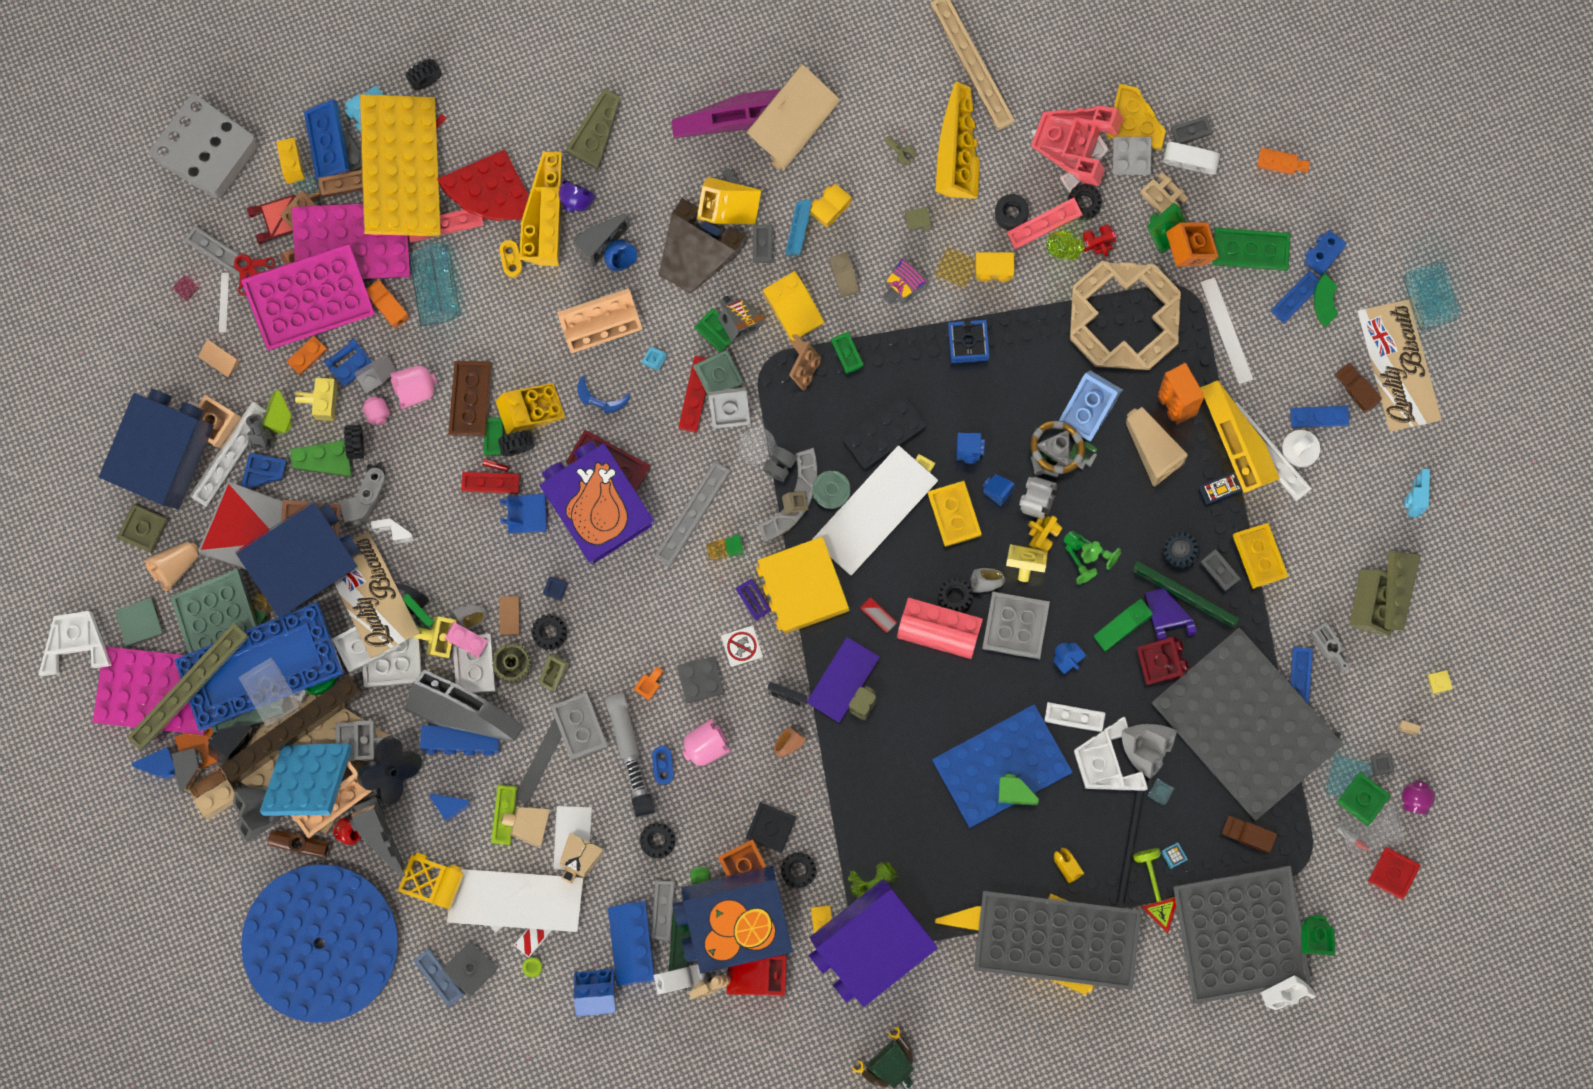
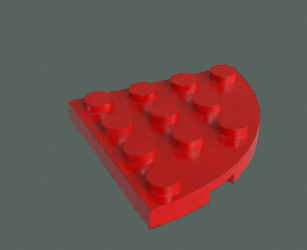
[437,149,529,221]

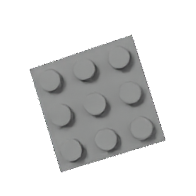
[982,592,1050,659]

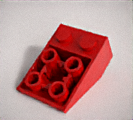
[726,955,787,997]

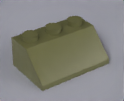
[1349,569,1392,636]

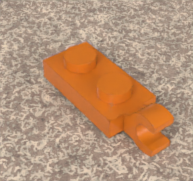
[1257,147,1310,175]

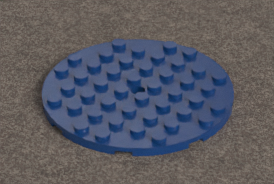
[241,865,398,1023]

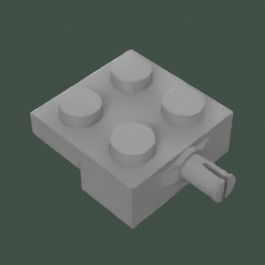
[336,721,385,762]

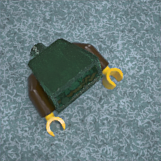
[852,1027,914,1089]

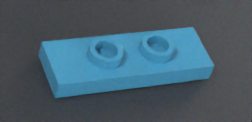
[785,199,812,257]

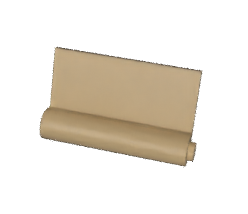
[746,64,840,170]

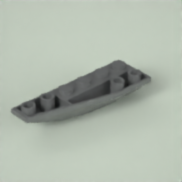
[405,669,524,742]

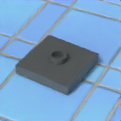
[442,942,498,997]

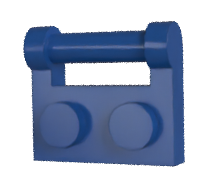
[323,338,372,388]

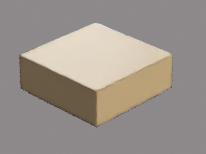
[1397,720,1421,736]

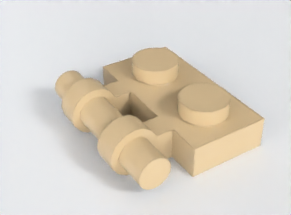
[1140,172,1189,214]
[688,975,731,1000]

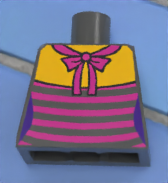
[883,257,929,304]

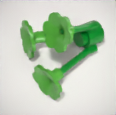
[1064,530,1121,585]

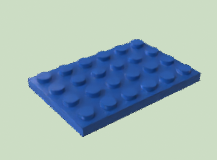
[932,704,1072,829]

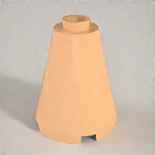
[144,541,199,591]

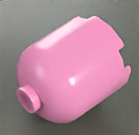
[390,365,437,409]
[682,718,732,766]

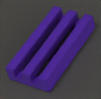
[735,578,772,621]

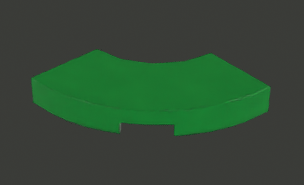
[1313,274,1339,327]

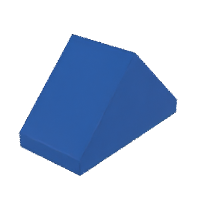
[430,794,471,822]

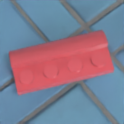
[897,598,983,660]

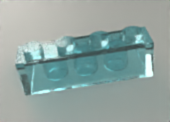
[409,243,461,327]

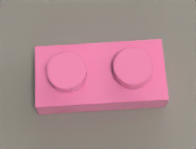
[444,622,487,658]

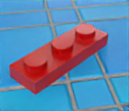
[461,472,520,494]

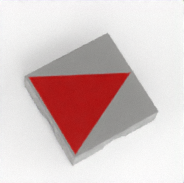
[198,481,282,573]

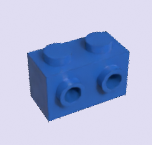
[1304,230,1347,276]
[957,433,985,464]

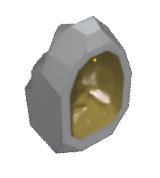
[970,568,1005,593]
[452,605,487,630]

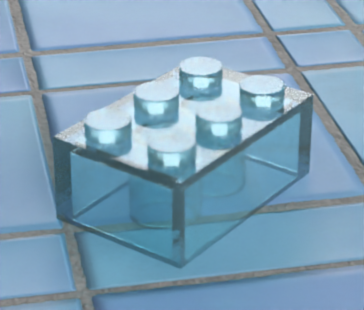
[1403,262,1461,331]

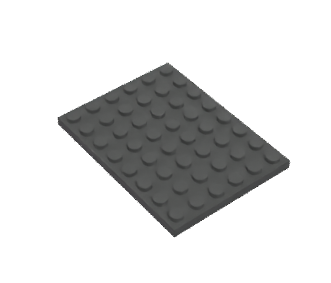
[1151,628,1344,821]

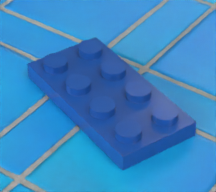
[304,99,350,182]

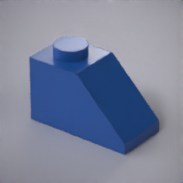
[983,474,1014,506]
[131,747,176,779]

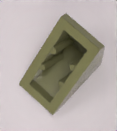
[538,653,570,692]

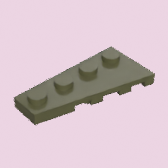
[566,89,620,170]
[1385,552,1421,630]

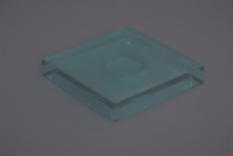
[1325,755,1373,797]

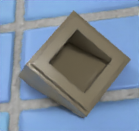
[782,491,809,514]

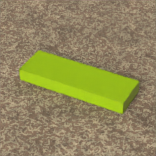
[491,785,518,845]

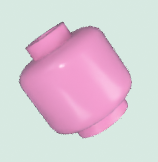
[362,396,390,426]

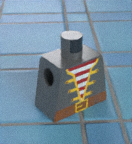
[718,296,764,341]

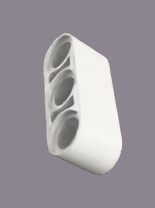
[1163,142,1220,174]

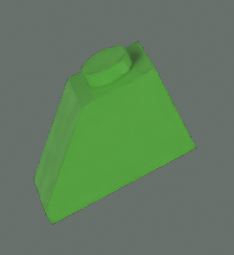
[998,774,1039,805]

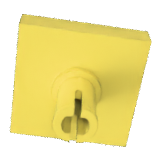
[1006,544,1048,582]

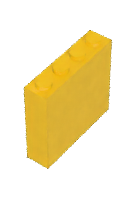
[756,536,849,635]

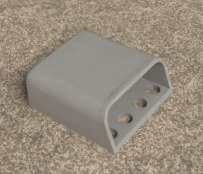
[148,93,257,199]

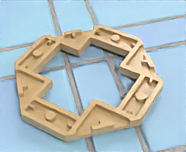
[1070,261,1181,370]

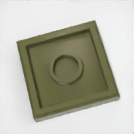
[117,504,168,554]

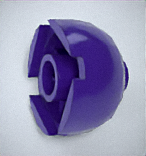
[558,179,597,213]

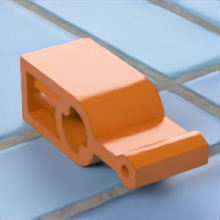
[366,279,410,330]

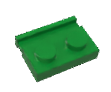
[694,308,735,353]

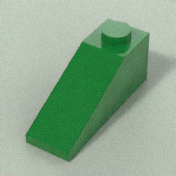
[1093,599,1153,652]

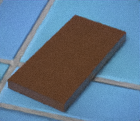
[448,361,493,437]

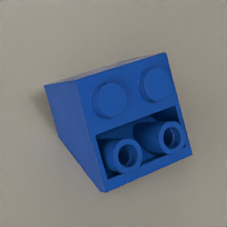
[574,969,616,1016]

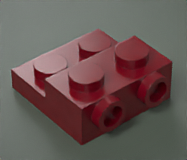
[1137,637,1189,685]

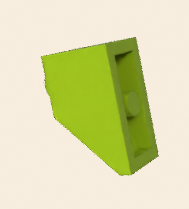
[262,390,292,435]

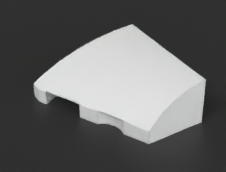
[1261,975,1316,1010]

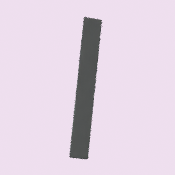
[516,696,570,804]

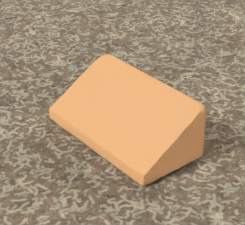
[198,339,240,378]

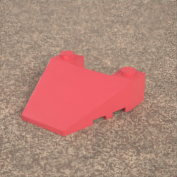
[1031,105,1123,186]

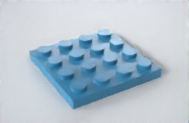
[260,744,352,816]

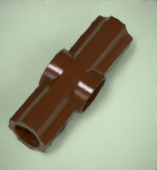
[267,829,329,859]

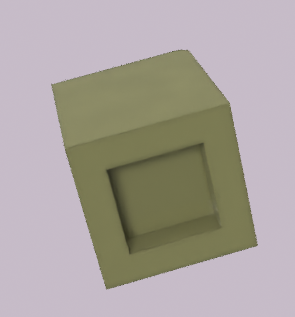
[905,207,931,232]

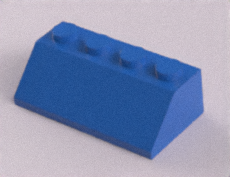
[608,901,655,986]

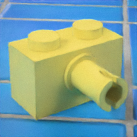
[295,378,338,421]
[412,616,457,659]

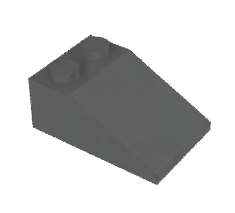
[573,213,630,268]

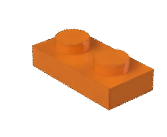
[286,336,328,376]

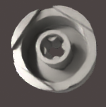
[1019,476,1057,520]

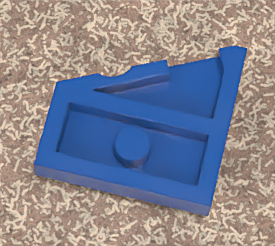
[241,453,287,489]

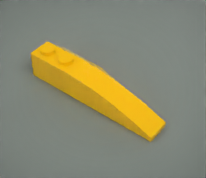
[935,82,980,199]

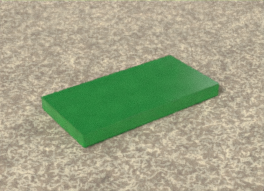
[1212,228,1290,271]

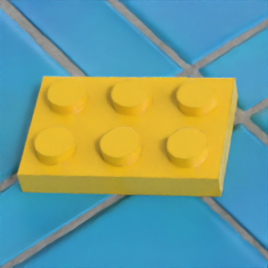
[927,481,982,547]
[1233,523,1289,589]

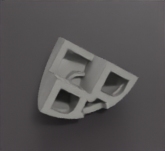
[1122,724,1177,778]

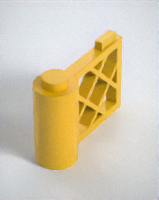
[397,852,464,910]

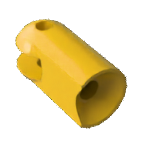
[1053,848,1084,884]

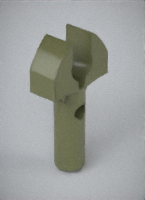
[884,136,915,165]

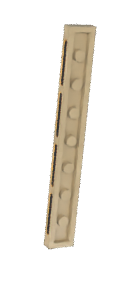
[930,0,1015,131]

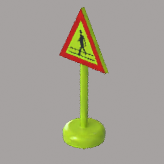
[1133,848,1176,934]

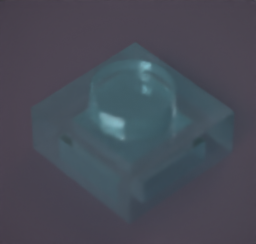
[1148,778,1174,806]

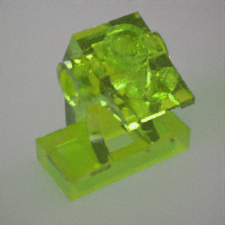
[848,861,899,899]

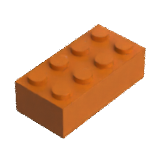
[1158,363,1204,425]

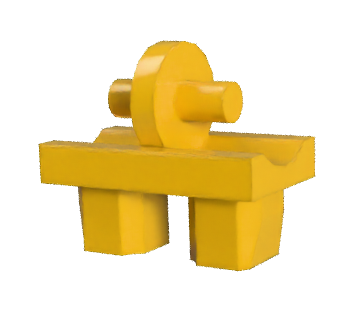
[1028,516,1062,551]

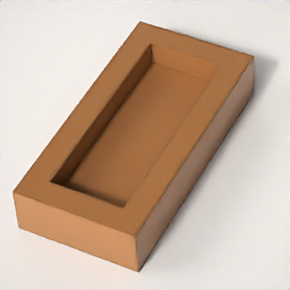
[499,596,520,636]

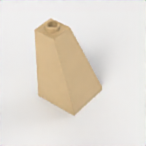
[1126,407,1188,487]

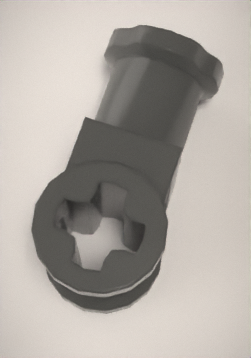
[246,414,273,451]

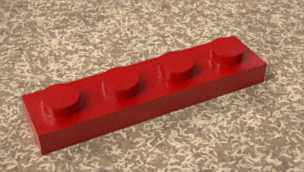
[678,356,708,433]

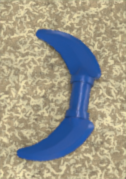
[577,375,630,414]

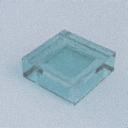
[295,176,316,195]

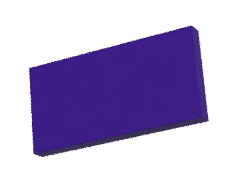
[806,637,880,723]

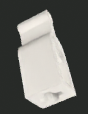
[654,964,707,994]

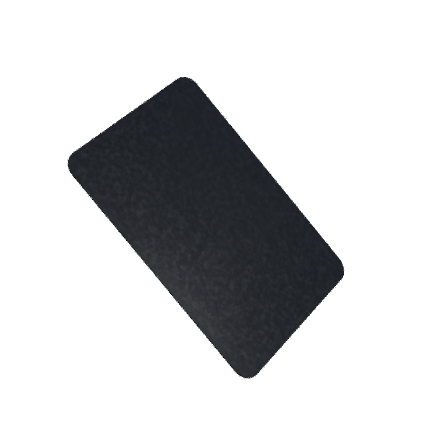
[758,285,1313,941]

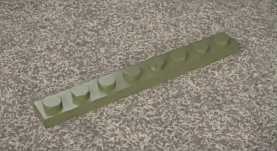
[126,623,249,751]

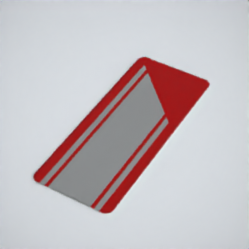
[860,598,897,633]

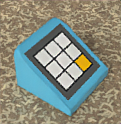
[1161,843,1188,869]

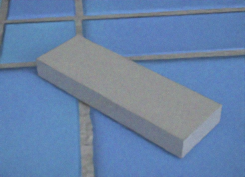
[651,880,675,941]

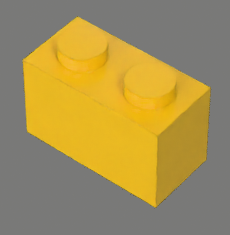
[276,138,305,184]
[975,252,1014,282]

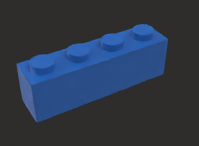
[420,725,500,756]

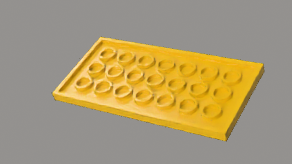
[360,94,440,236]

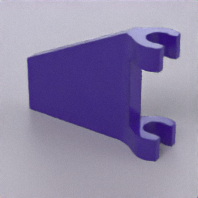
[1145,588,1197,641]

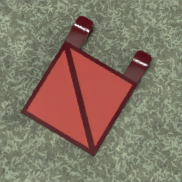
[247,194,296,245]

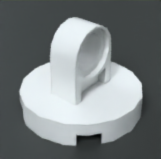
[1282,430,1320,468]

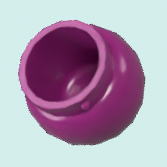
[1401,780,1435,814]

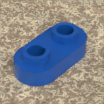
[652,746,674,785]

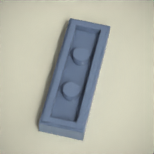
[413,948,464,1007]

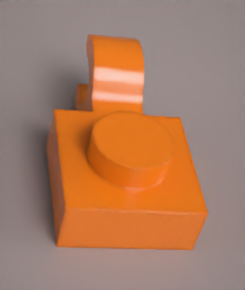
[633,666,664,701]

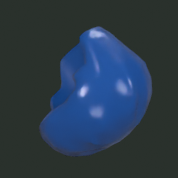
[604,239,637,271]

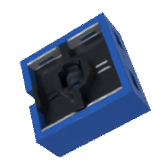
[948,320,989,363]

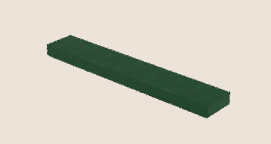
[1133,561,1239,628]

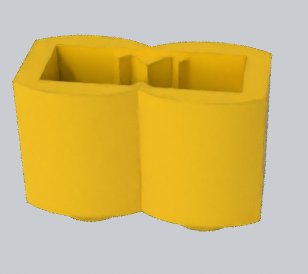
[810,184,852,228]

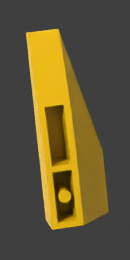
[519,152,562,266]
[1201,381,1280,494]

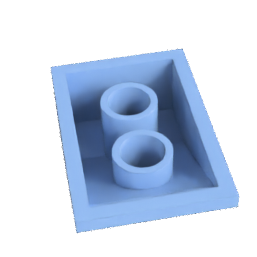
[1059,371,1123,442]

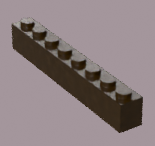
[220,676,363,785]

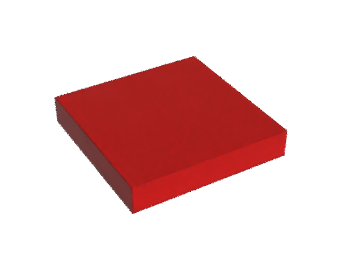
[1367,847,1421,900]

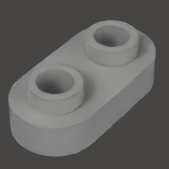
[358,468,386,506]

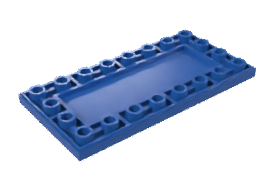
[174,602,344,732]

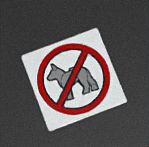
[721,626,763,667]

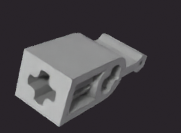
[1309,622,1349,673]

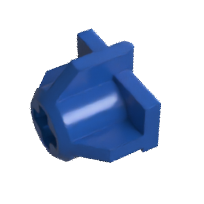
[1053,643,1086,674]

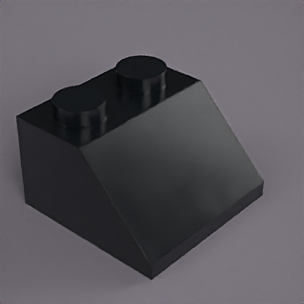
[208,725,252,764]

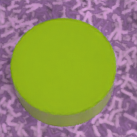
[522,957,543,978]

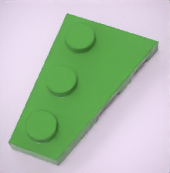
[290,440,353,478]

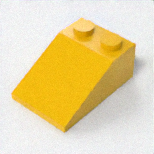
[763,271,825,341]

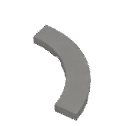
[758,448,817,544]

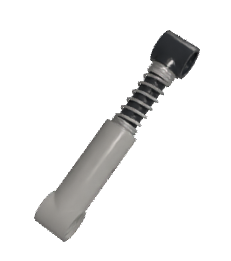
[605,692,655,818]

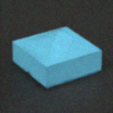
[641,346,668,371]

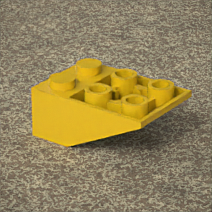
[697,177,762,224]
[495,383,565,435]

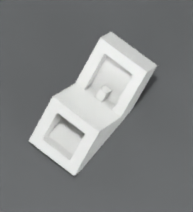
[371,518,415,544]

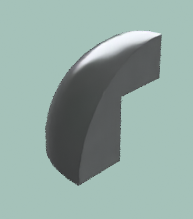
[233,788,282,842]

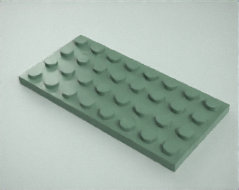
[171,569,287,733]

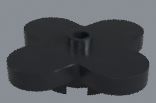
[357,736,422,804]

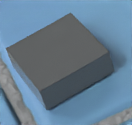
[1370,753,1395,777]

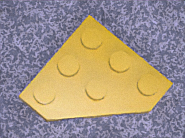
[1106,84,1166,151]

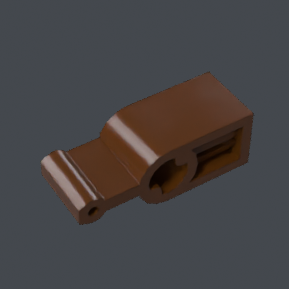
[1334,362,1382,414]
[1221,816,1277,854]

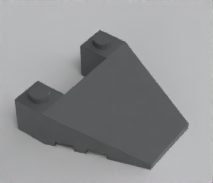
[350,794,406,878]

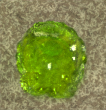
[1046,231,1084,260]

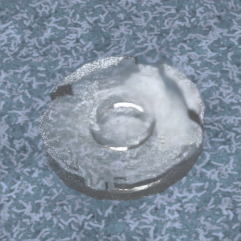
[739,427,777,466]

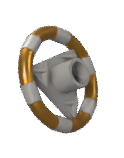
[1030,421,1085,474]

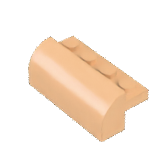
[557,288,643,353]
[290,760,373,838]

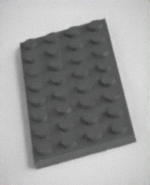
[974,891,1141,990]

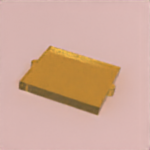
[935,247,975,288]

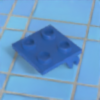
[500,494,547,534]

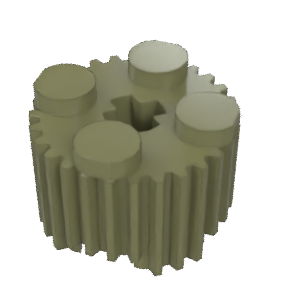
[492,643,533,685]

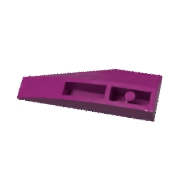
[671,89,780,138]

